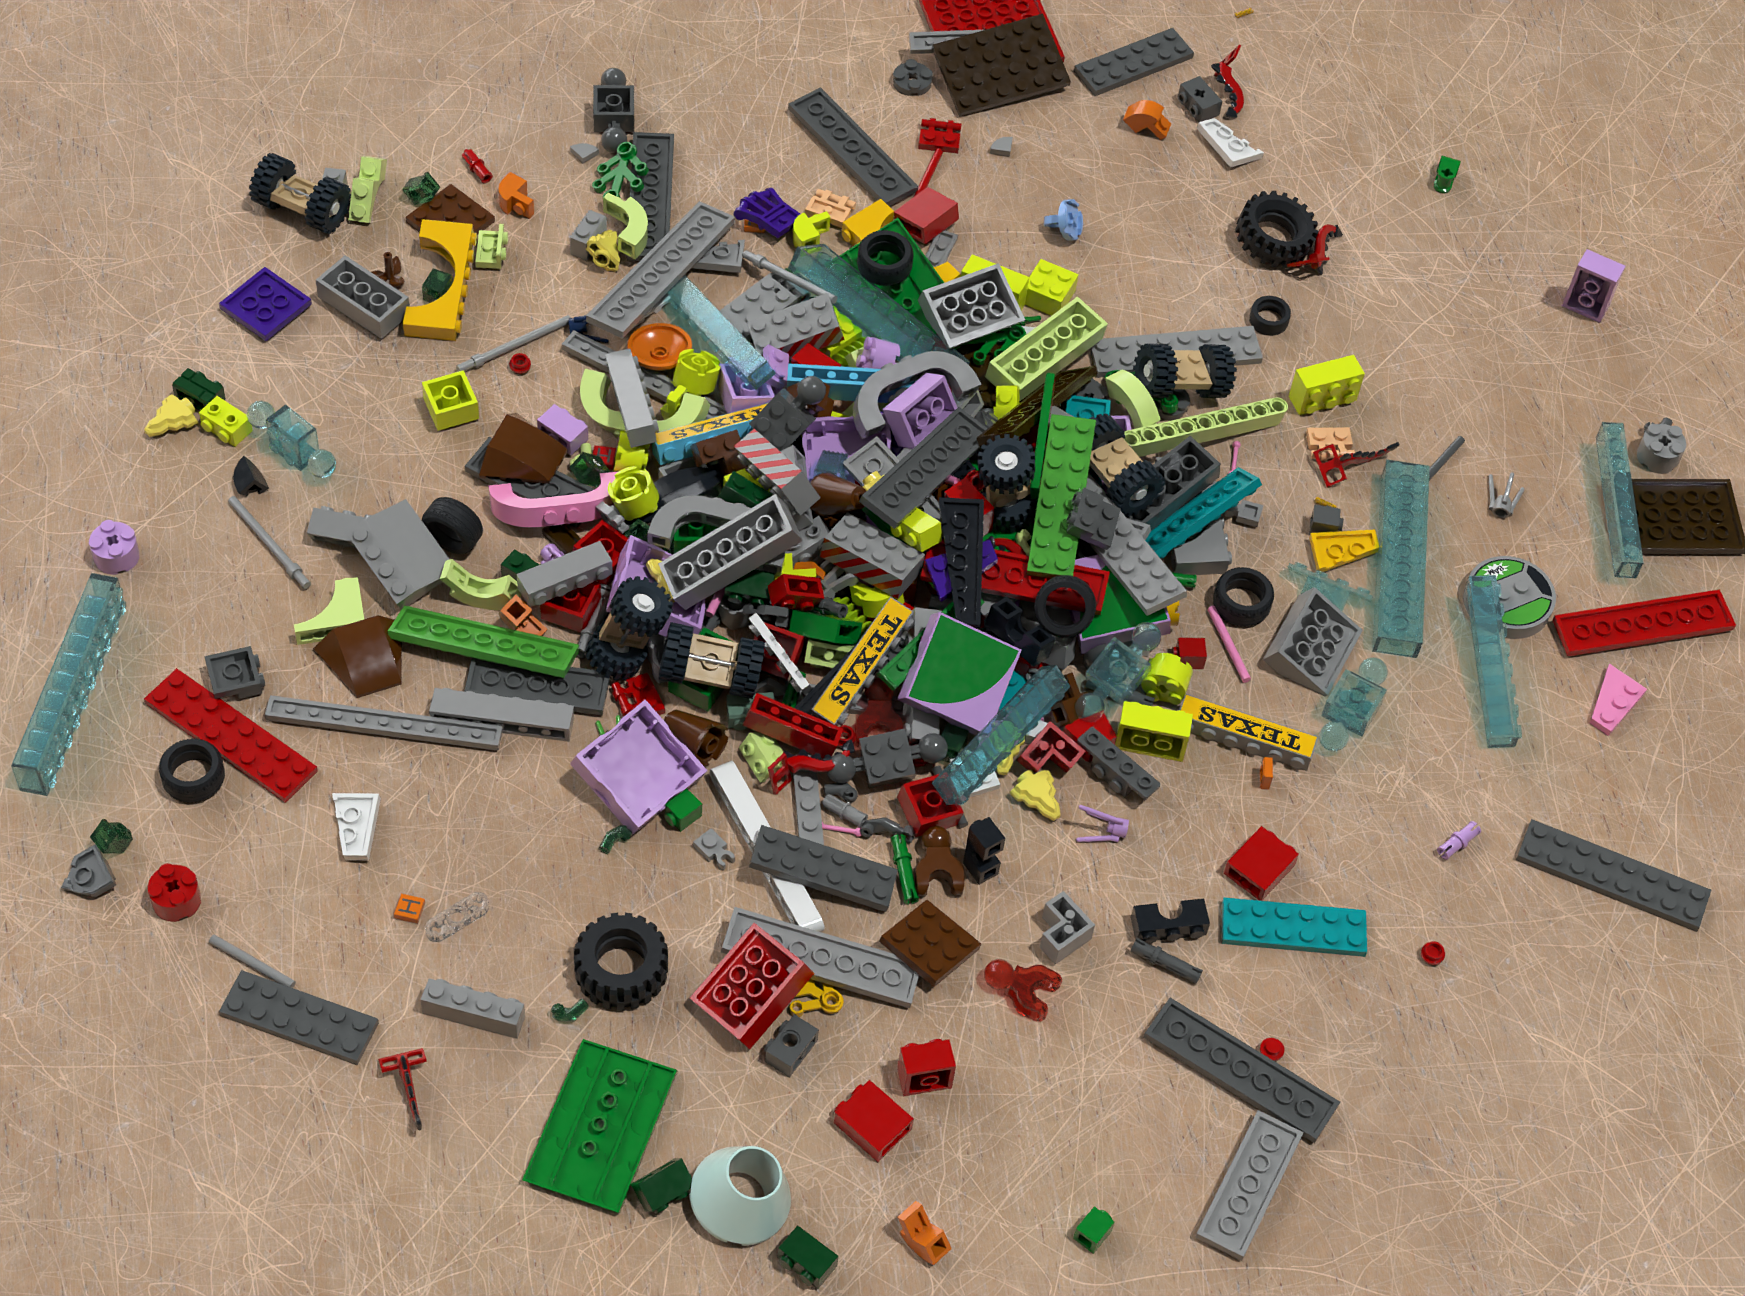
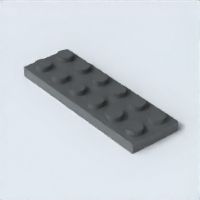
[1074,28,1194,96]
[465,437,595,528]
[464,657,610,715]
[749,825,898,912]
[219,970,379,1065]

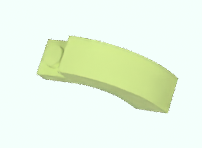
[603,193,648,259]
[1105,370,1160,429]
[440,559,522,610]

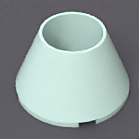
[690,1146,791,1246]

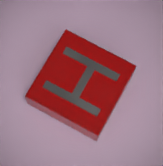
[591,445,616,470]

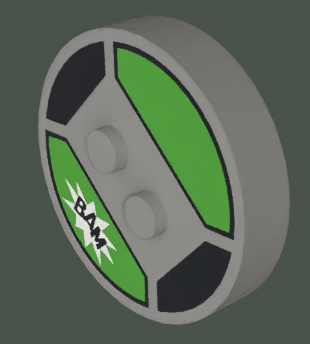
[1463,556,1556,639]

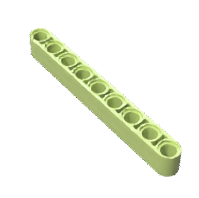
[1124,397,1288,457]

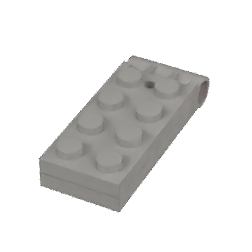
[707,273,811,354]

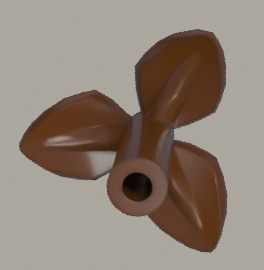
[371,252,405,287]

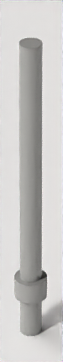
[742,250,838,304]
[456,315,571,372]
[228,496,311,589]

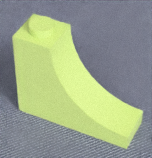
[294,577,364,645]

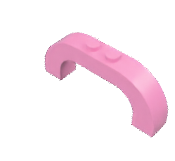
[489,471,619,527]

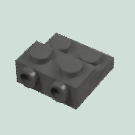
[1066,487,1121,550]
[204,646,266,699]

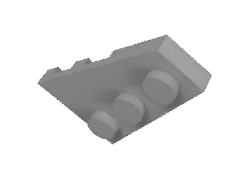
[691,240,745,273]

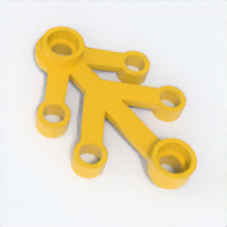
[790,979,844,1017]

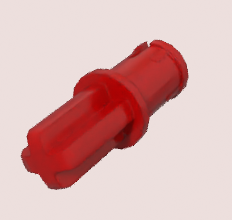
[462,149,493,183]

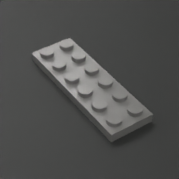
[1195,1110,1304,1261]

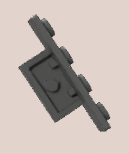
[1077,727,1161,800]

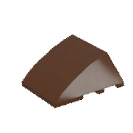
[479,413,568,484]
[313,615,402,698]

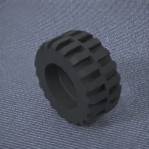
[574,912,668,1011]

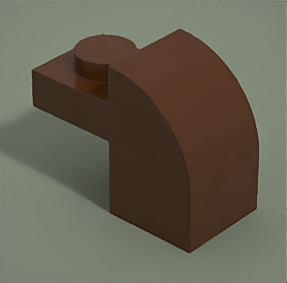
[1047,672,1089,727]

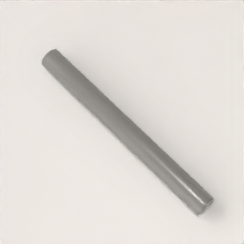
[209,934,296,988]

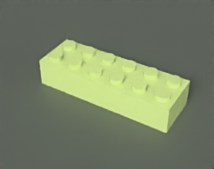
[985,297,1108,402]

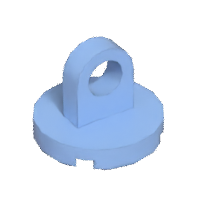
[1044,199,1083,241]

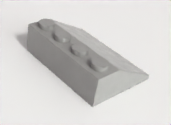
[918,263,1025,349]
[345,499,450,610]
[1263,587,1363,696]

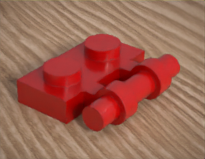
[918,118,962,154]
[611,673,665,717]

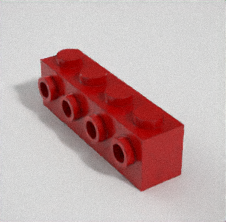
[743,693,843,759]

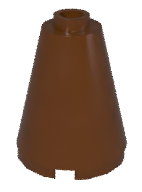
[810,473,866,518]
[664,710,728,766]

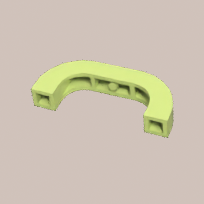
[580,369,710,438]

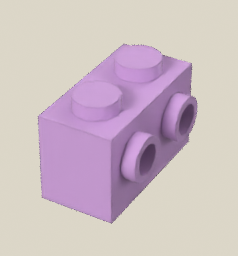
[537,404,588,455]

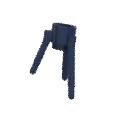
[569,315,609,343]

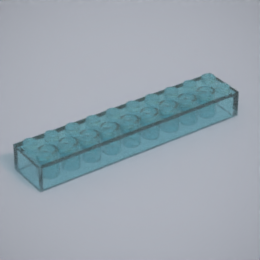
[788,244,970,365]
[1372,459,1430,658]
[11,573,127,796]

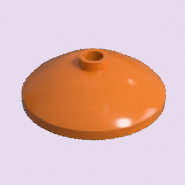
[627,323,692,370]

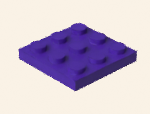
[219,267,312,341]

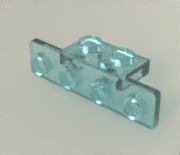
[1288,562,1373,612]

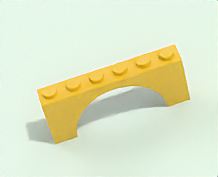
[842,199,961,283]
[403,219,477,341]

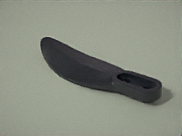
[617,467,723,536]

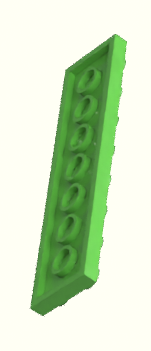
[1027,414,1096,578]
[388,605,579,678]

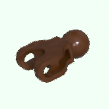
[914,826,964,896]

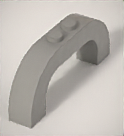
[853,351,981,439]
[648,495,785,576]

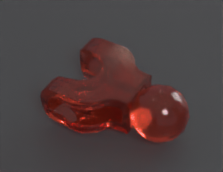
[855,678,903,747]
[984,959,1062,1021]

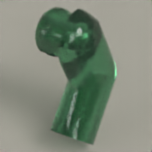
[551,999,589,1022]

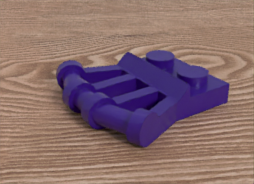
[733,188,800,238]

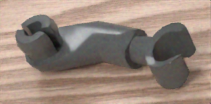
[861,817,915,843]

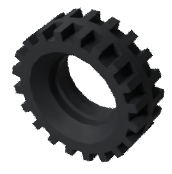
[1235,191,1318,268]

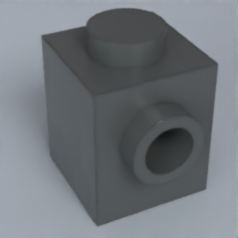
[1309,505,1344,535]

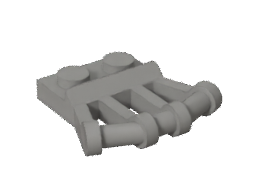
[811,555,859,613]

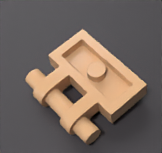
[805,189,856,228]
[1306,427,1355,461]

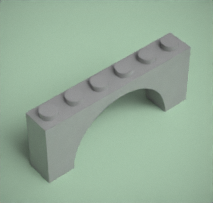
[1155,457,1232,575]

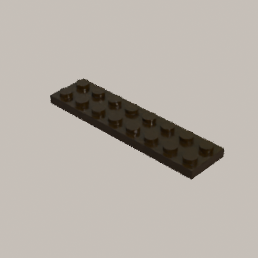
[977,366,1098,446]

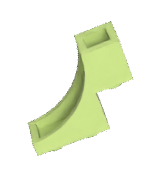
[348,156,387,223]

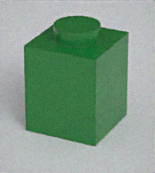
[665,789,703,832]
[1073,1206,1115,1254]

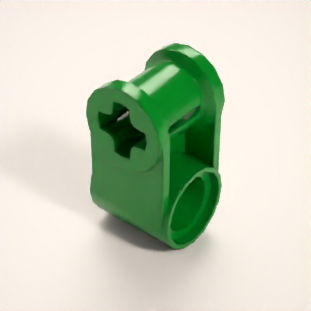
[1434,155,1461,193]

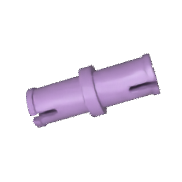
[1437,821,1481,860]

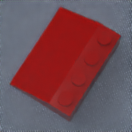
[690,923,815,1050]

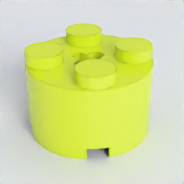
[672,349,720,396]
[613,431,650,472]
[608,467,659,521]
[1141,653,1193,705]

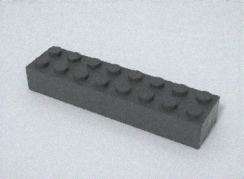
[1075,436,1221,560]

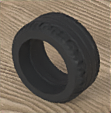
[857,230,914,286]
[421,497,483,554]
[1213,567,1274,627]
[1034,575,1096,638]
[159,738,225,803]

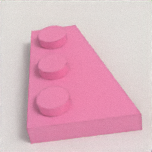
[1590,664,1647,736]

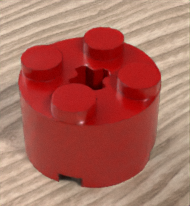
[147,863,201,922]

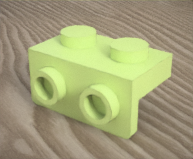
[475,224,508,269]
[739,732,783,783]

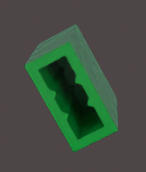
[789,610,863,645]

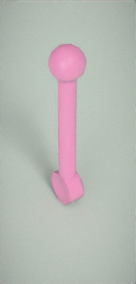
[1229,441,1241,473]
[822,822,862,837]

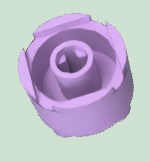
[856,337,900,369]
[89,520,139,575]

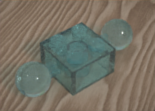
[247,401,336,478]
[1075,622,1161,722]
[1319,657,1388,751]

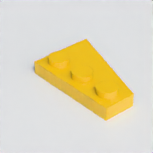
[1309,529,1379,574]

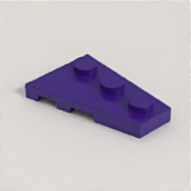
[925,540,998,602]

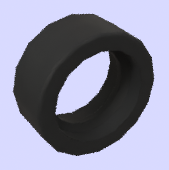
[1249,295,1291,336]

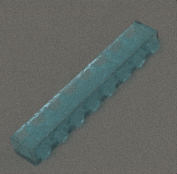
[667,276,776,390]
[1596,422,1644,578]
[1466,575,1522,748]
[932,665,1070,805]

